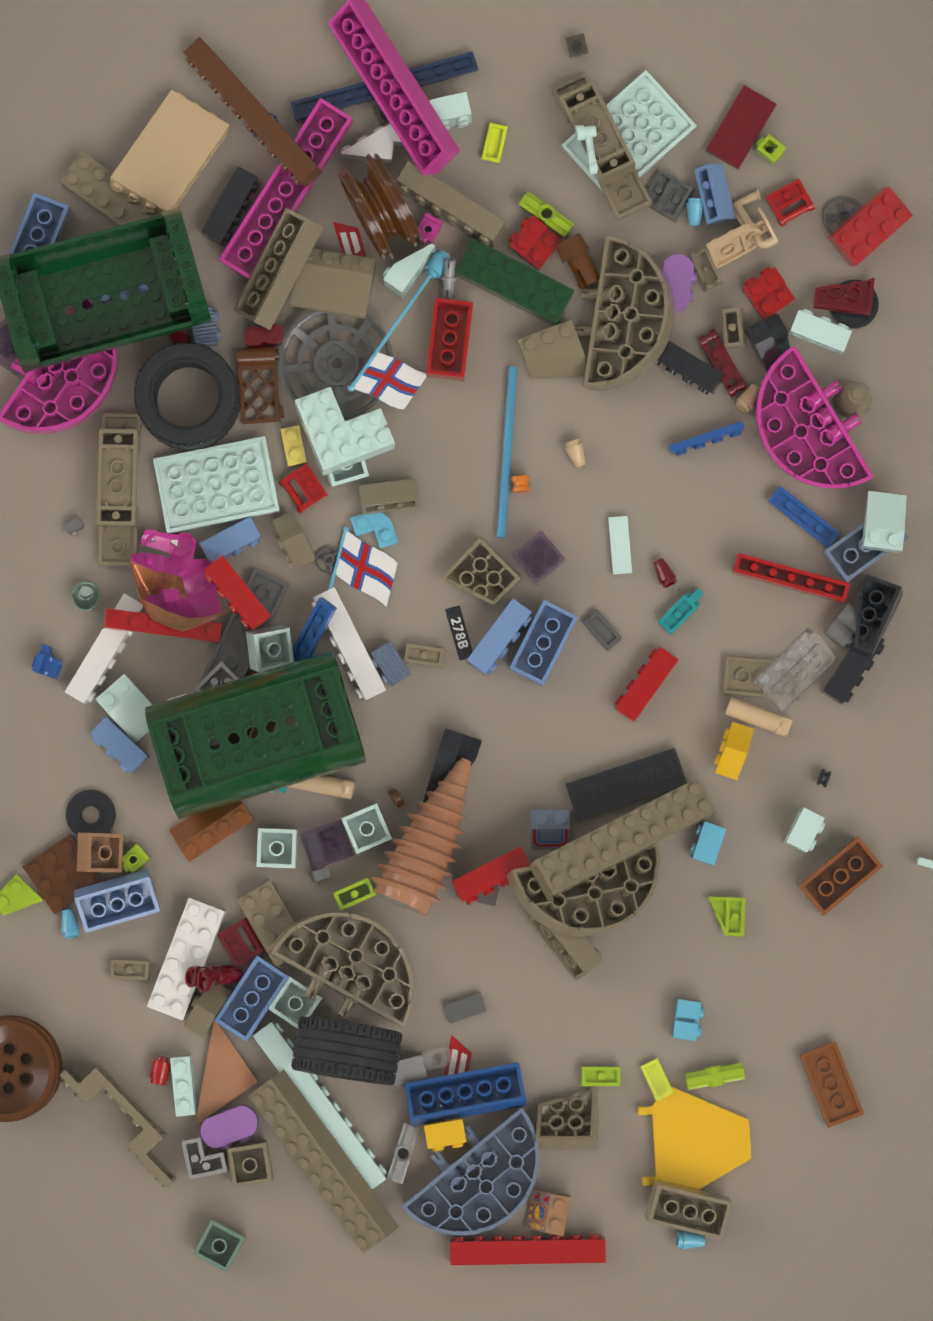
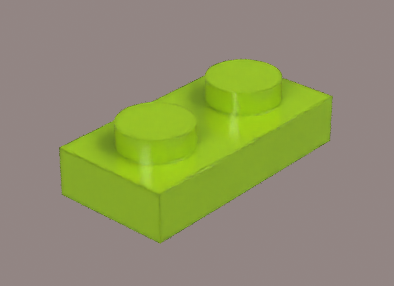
[582,1066,621,1086]

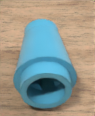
[686,198,703,226]
[61,910,80,939]
[676,1230,705,1250]

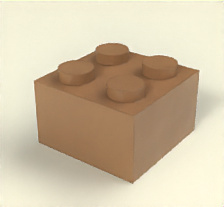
[77,833,123,873]

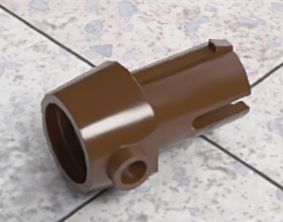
[556,233,600,289]

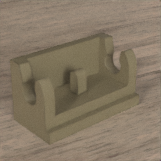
[689,247,722,292]

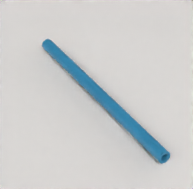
[496,366,518,538]

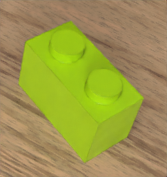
[333,877,377,911]

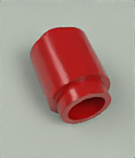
[149,1056,171,1085]

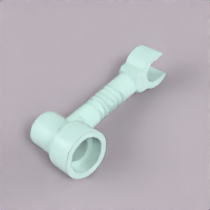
[575,125,598,174]

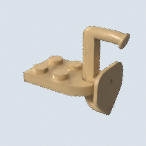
[706,189,778,269]

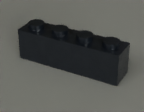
[201,166,260,246]
[655,341,725,395]
[822,638,885,705]

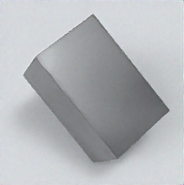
[64,517,85,536]
[309,867,331,883]

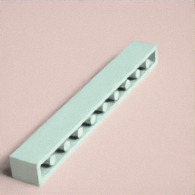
[253,1021,387,1189]

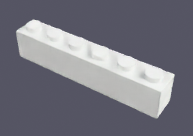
[311,587,386,701]
[65,593,146,705]

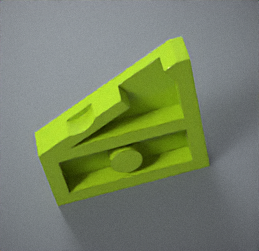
[0,874,44,916]
[708,896,746,937]

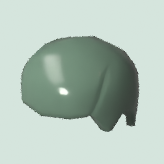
[71,581,100,611]

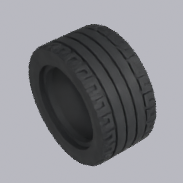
[134,342,241,451]
[291,1016,402,1086]

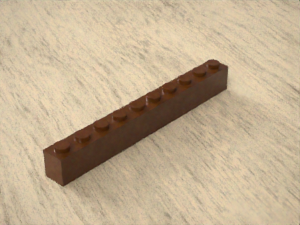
[183,37,322,187]

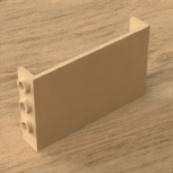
[110,90,230,215]

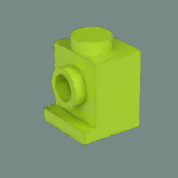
[756,134,786,166]
[122,844,151,873]

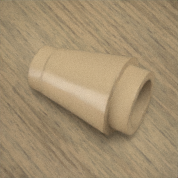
[735,384,759,413]
[565,438,586,468]

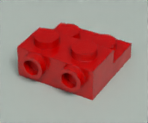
[509,215,562,271]
[742,267,796,320]

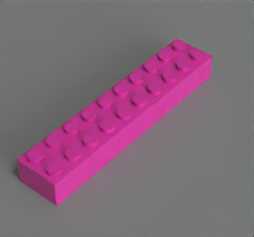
[328,0,460,176]
[219,98,354,280]

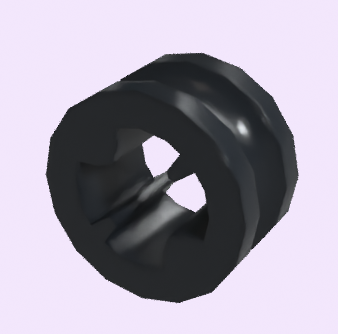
[816,768,831,788]

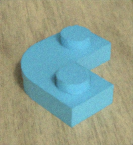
[350,512,398,549]

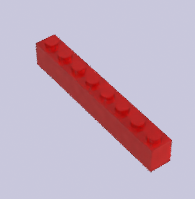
[450,1234,606,1265]

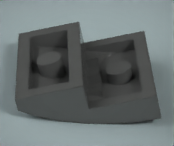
[647,169,695,222]

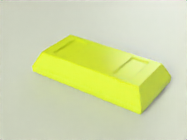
[481,123,508,164]
[640,1058,674,1101]

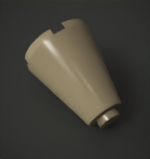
[834,381,872,419]

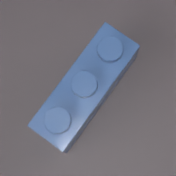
[694,164,736,225]
[200,516,262,561]
[90,717,149,774]

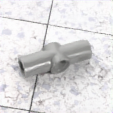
[387,1123,420,1184]

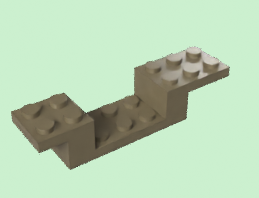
[551,72,652,221]
[96,413,141,566]
[60,1066,176,1188]

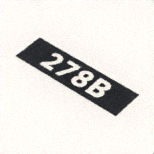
[445,605,473,661]

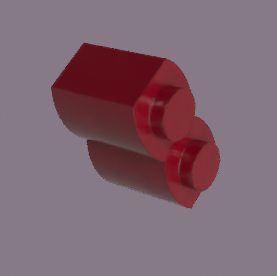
[243,324,284,348]

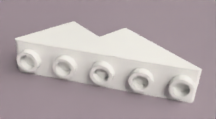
[340,124,404,164]

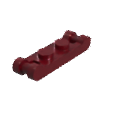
[697,329,747,397]

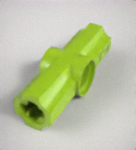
[519,191,575,238]
[685,1062,745,1090]

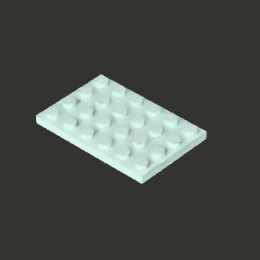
[561,70,697,192]
[153,436,280,534]

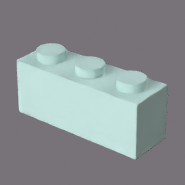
[789,309,852,355]
[170,1055,197,1117]

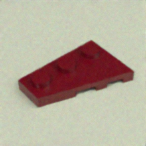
[813,278,875,316]

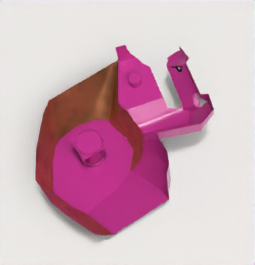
[130,530,230,632]

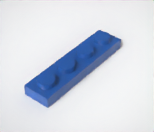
[669,421,745,456]
[768,486,840,549]
[292,597,337,662]

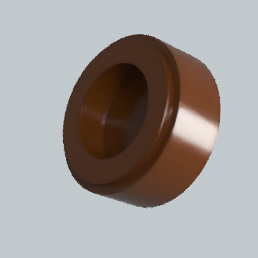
[388,789,404,808]

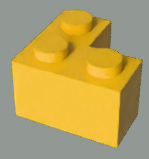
[714,722,754,780]
[424,1118,467,1152]

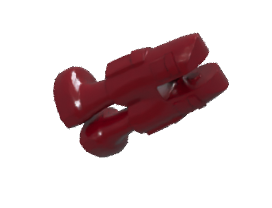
[185,964,244,993]

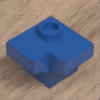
[32,644,63,680]

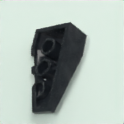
[745,314,790,372]
[854,574,903,655]
[423,729,482,803]

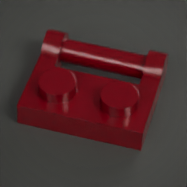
[217,917,266,967]

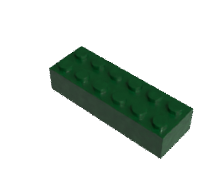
[455,238,574,326]

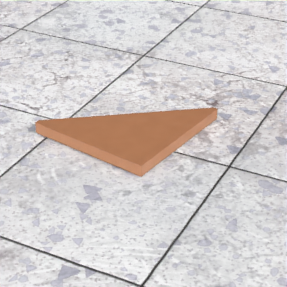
[195,1021,259,1124]

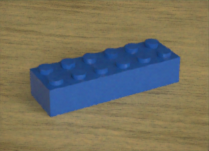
[404,1062,527,1126]

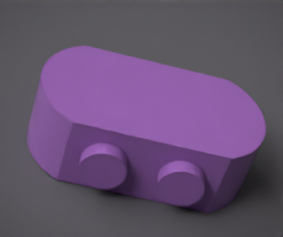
[662,254,697,314]
[201,1104,259,1150]

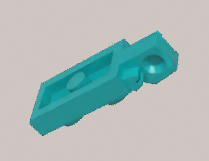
[658,588,704,635]

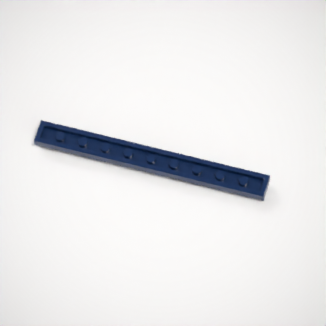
[290,51,478,122]

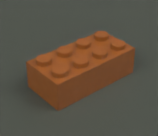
[797,837,883,916]

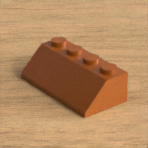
[170,800,255,862]

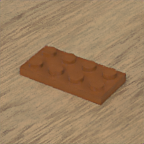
[799,1041,864,1128]

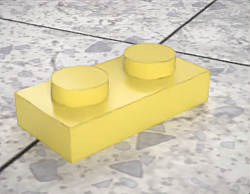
[280,425,307,467]

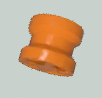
[511,475,531,493]

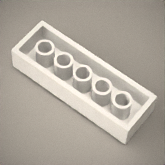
[147,898,226,1020]

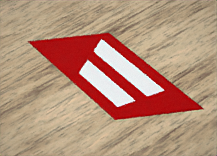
[333,222,366,257]
[444,1035,472,1076]

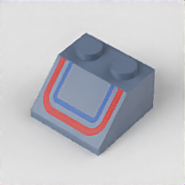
[531,809,570,849]

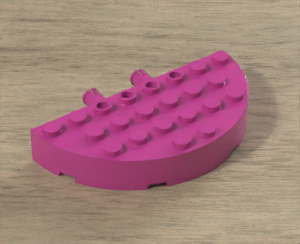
[0,300,118,434]
[755,345,873,488]

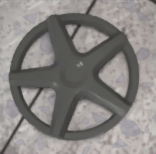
[822,197,862,234]

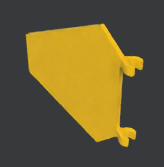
[637,1087,752,1190]

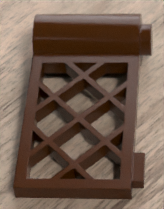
[236,346,284,425]

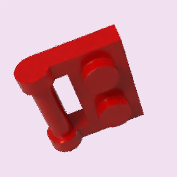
[765,179,815,227]
[278,463,328,514]

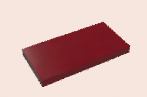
[706,85,777,170]

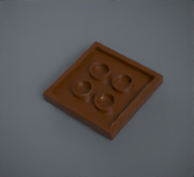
[22,834,103,914]

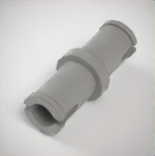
[441,258,457,298]

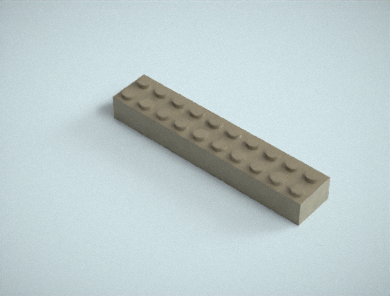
[529,778,716,900]
[248,1070,399,1253]

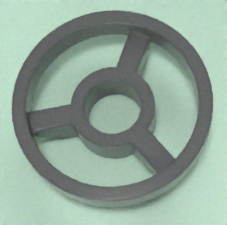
[316,547,338,574]

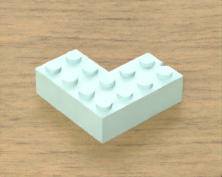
[295,387,395,475]

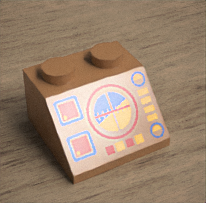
[525,1188,571,1236]

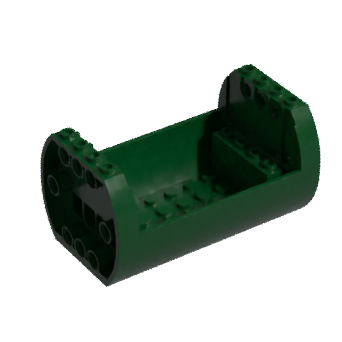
[0,207,212,373]
[145,651,367,819]

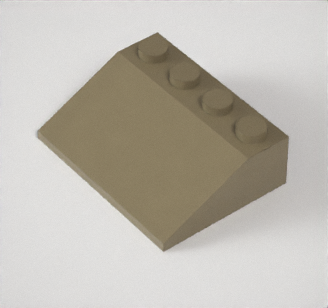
[290,248,376,319]

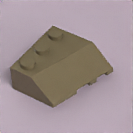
[518,320,587,379]
[440,538,523,605]
[536,1086,598,1150]

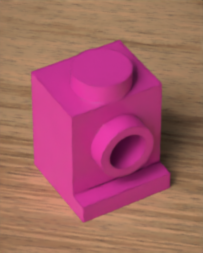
[417,213,443,245]

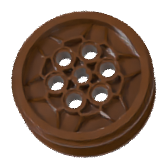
[338,153,422,261]
[0,1015,63,1122]

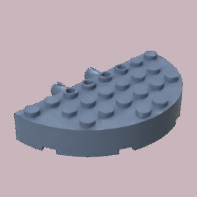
[401,1106,539,1236]

